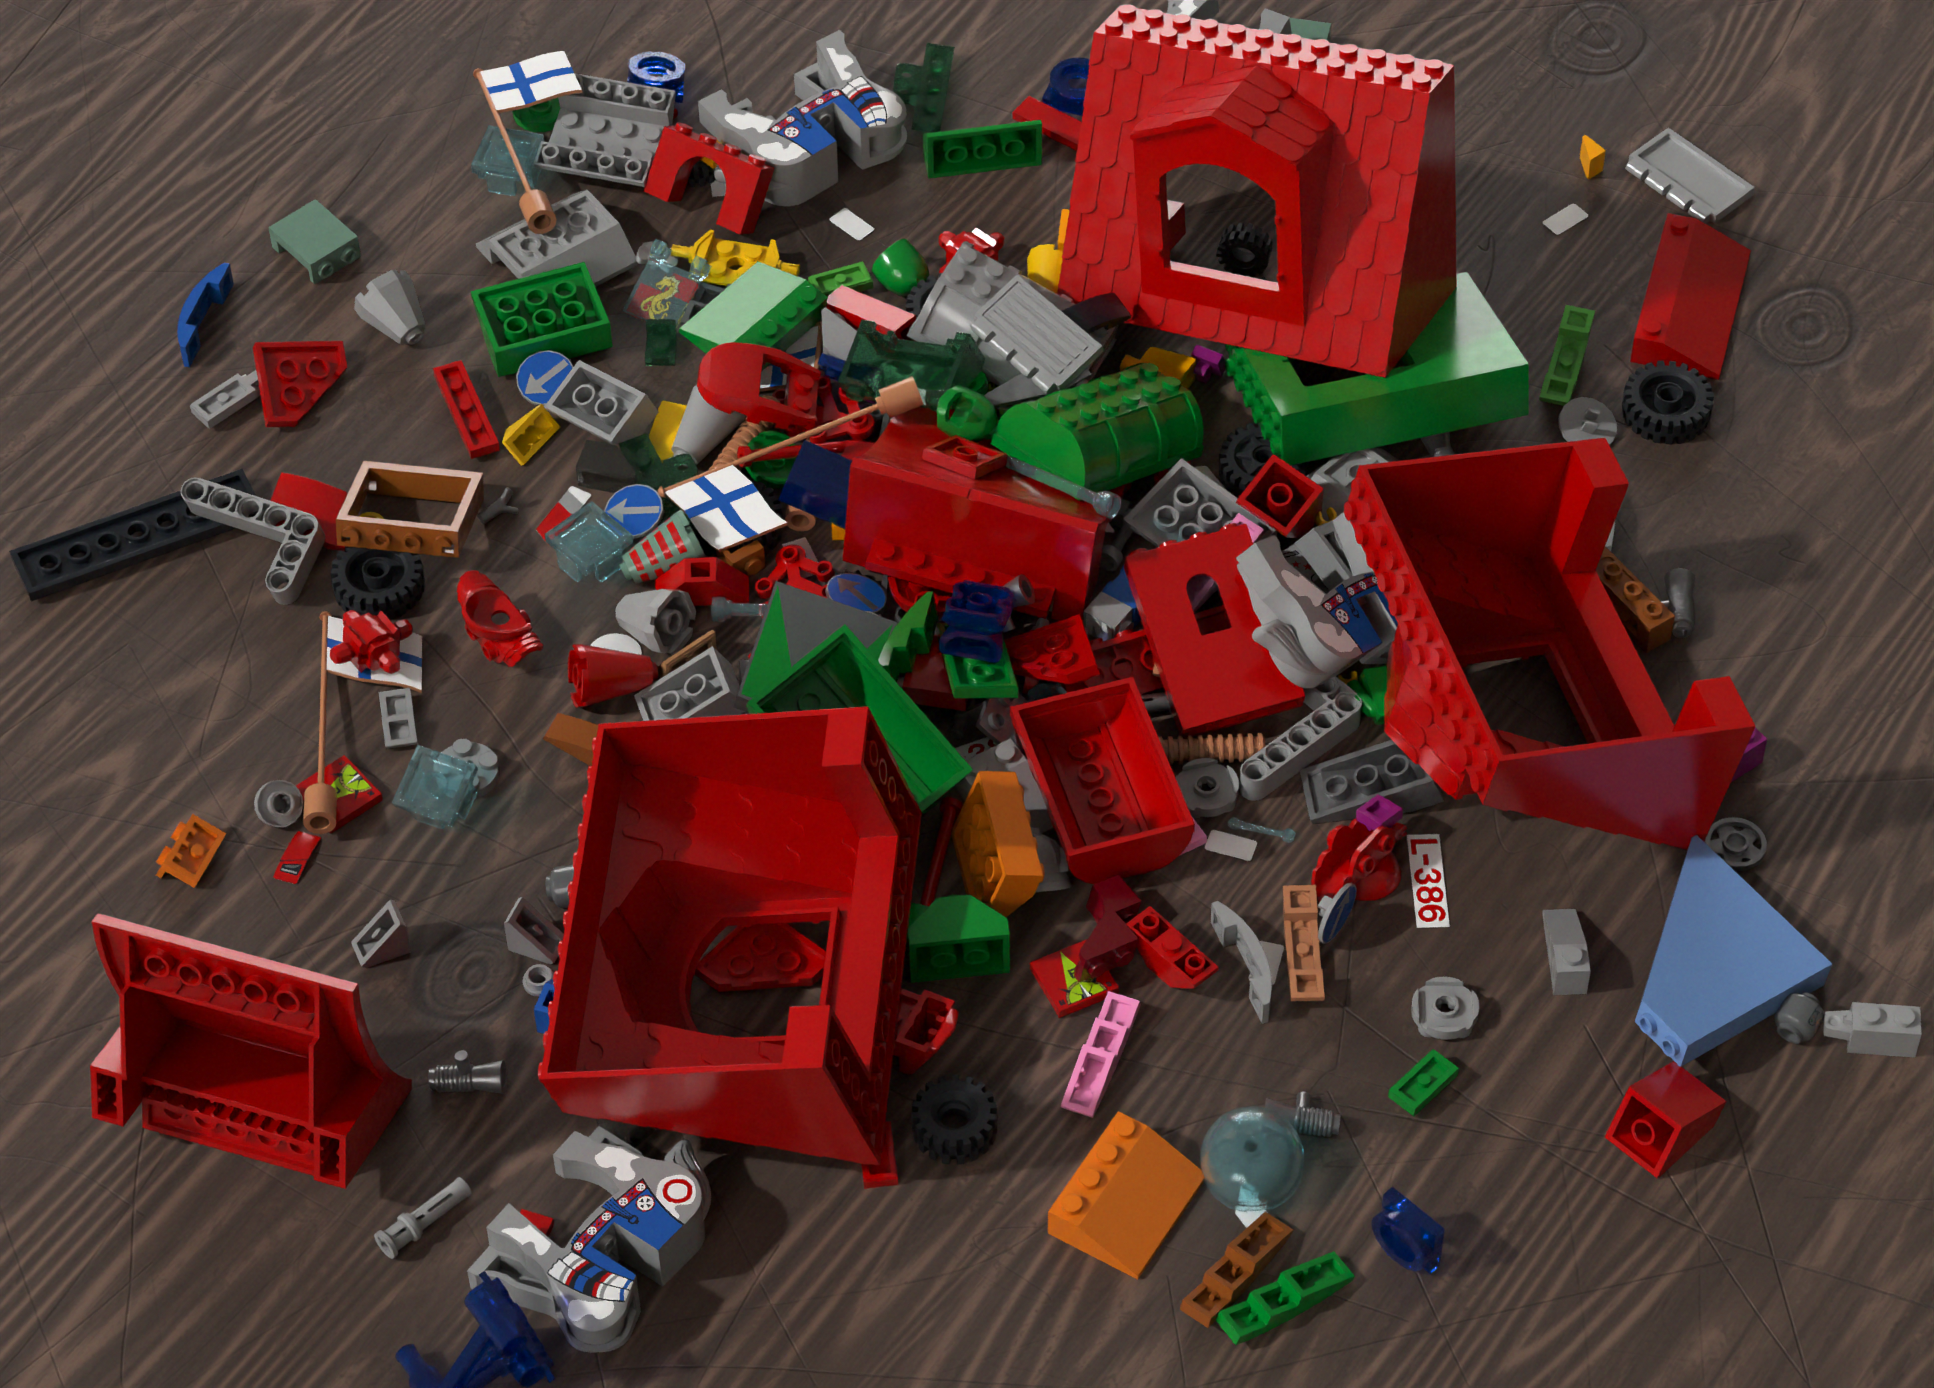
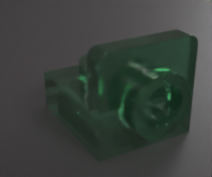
[645,319,677,366]

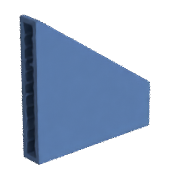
[1635,835,1832,1067]

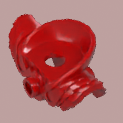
[457,570,544,667]
[1311,818,1408,904]

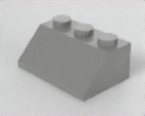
[544,360,658,445]

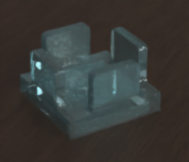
[471,125,544,196]
[545,501,633,582]
[392,745,478,829]

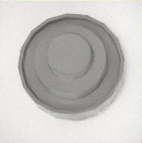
[254,780,303,827]

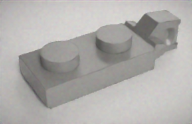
[190,370,260,429]

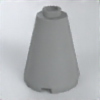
[671,384,746,466]

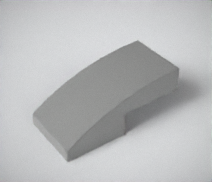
[378,688,418,749]

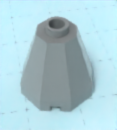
[354,270,426,345]
[616,589,696,654]

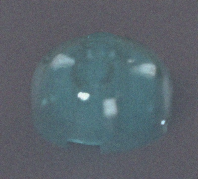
[1200,1106,1304,1213]

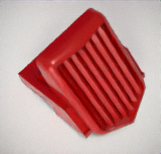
[893,988,959,1075]

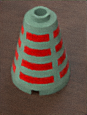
[619,509,705,584]

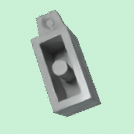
[1823,1002,1922,1057]

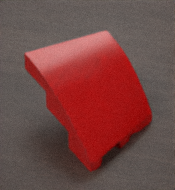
[270,472,348,551]

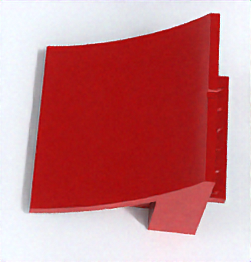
[843,393,1129,621]
[90,913,412,1189]

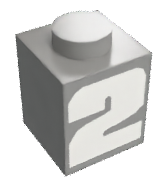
[1083,591,1134,641]

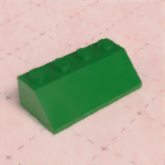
[923,120,1042,179]

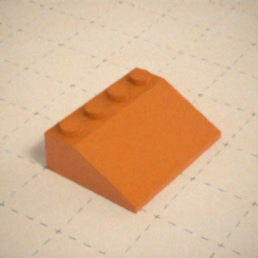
[951,771,1045,917]
[1048,1111,1207,1280]

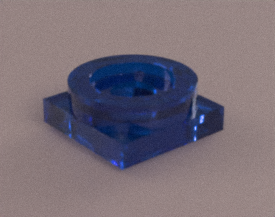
[627,51,685,103]
[1042,58,1090,116]
[1371,1186,1445,1274]

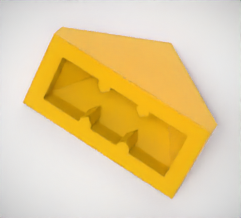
[502,404,560,466]

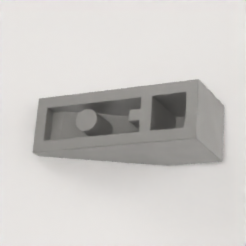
[1542,909,1591,995]

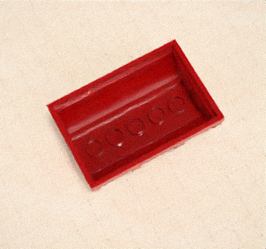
[1010,677,1195,884]

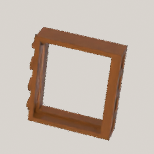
[336,461,484,558]

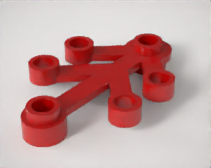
[772,376,875,444]
[755,544,835,619]

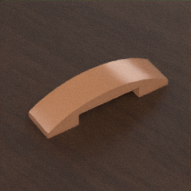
[1283,885,1325,1001]

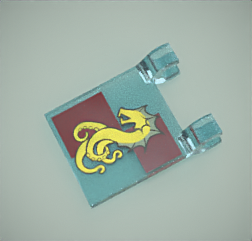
[622,239,712,334]

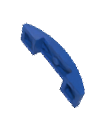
[177,263,234,367]

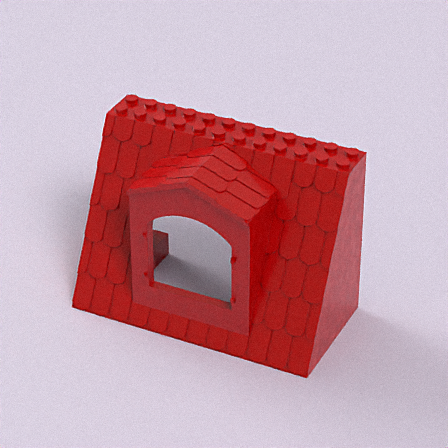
[1057,5,1457,378]
[1344,438,1756,850]
[538,706,922,1166]

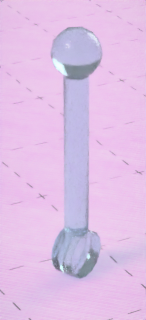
[1228,818,1295,843]

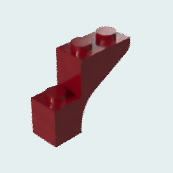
[1073,875,1141,982]

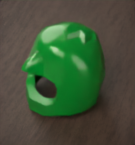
[872,238,929,296]
[937,385,998,443]

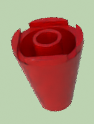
[568,644,658,708]

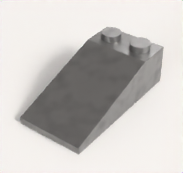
[1300,740,1444,824]

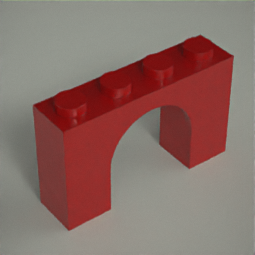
[643,122,775,235]

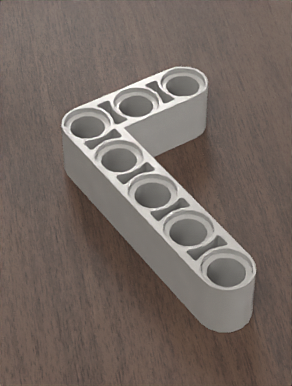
[181,477,325,605]
[1239,676,1362,801]

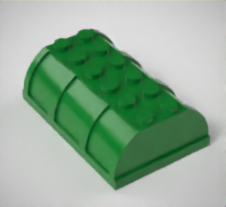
[991,363,1204,501]
[746,624,973,817]

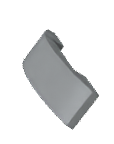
[1211,901,1272,1024]

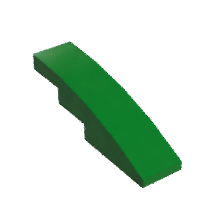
[878,591,939,682]
[1216,1251,1355,1345]

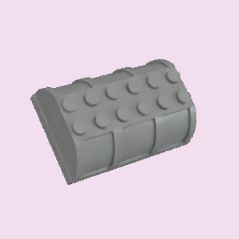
[907,241,1119,402]

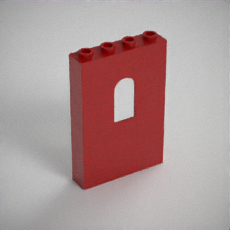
[1124,523,1305,739]

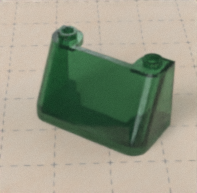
[838,320,985,412]

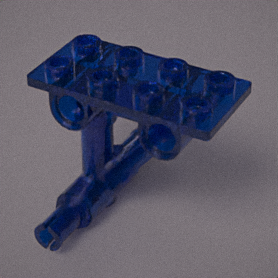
[395,1271,555,1388]

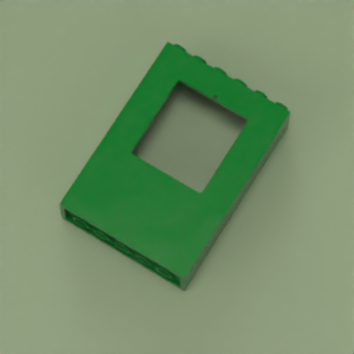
[1225,272,1529,465]

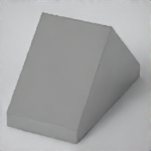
[504,897,564,964]
[351,900,411,968]

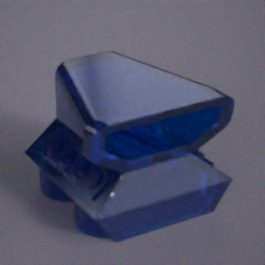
[939,580,1017,663]

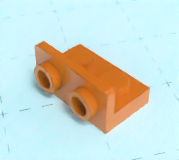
[156,814,227,888]

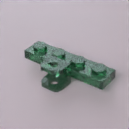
[893,43,955,133]
[618,433,698,529]

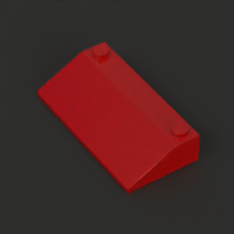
[1630,213,1751,380]

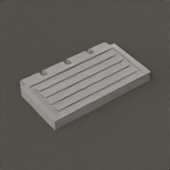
[1625,127,1755,224]
[970,274,1104,395]

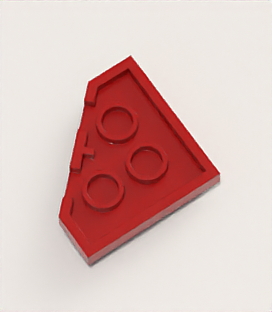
[253,341,347,427]
[1004,614,1100,684]
[694,923,826,992]

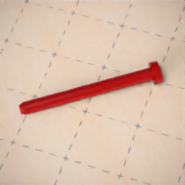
[737,440,866,468]
[920,797,963,906]

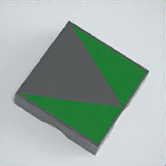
[733,581,897,713]

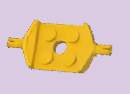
[671,229,800,286]

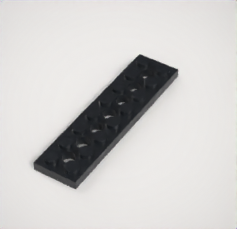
[9,469,258,601]

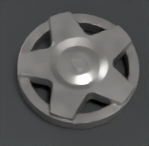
[1705,817,1767,872]

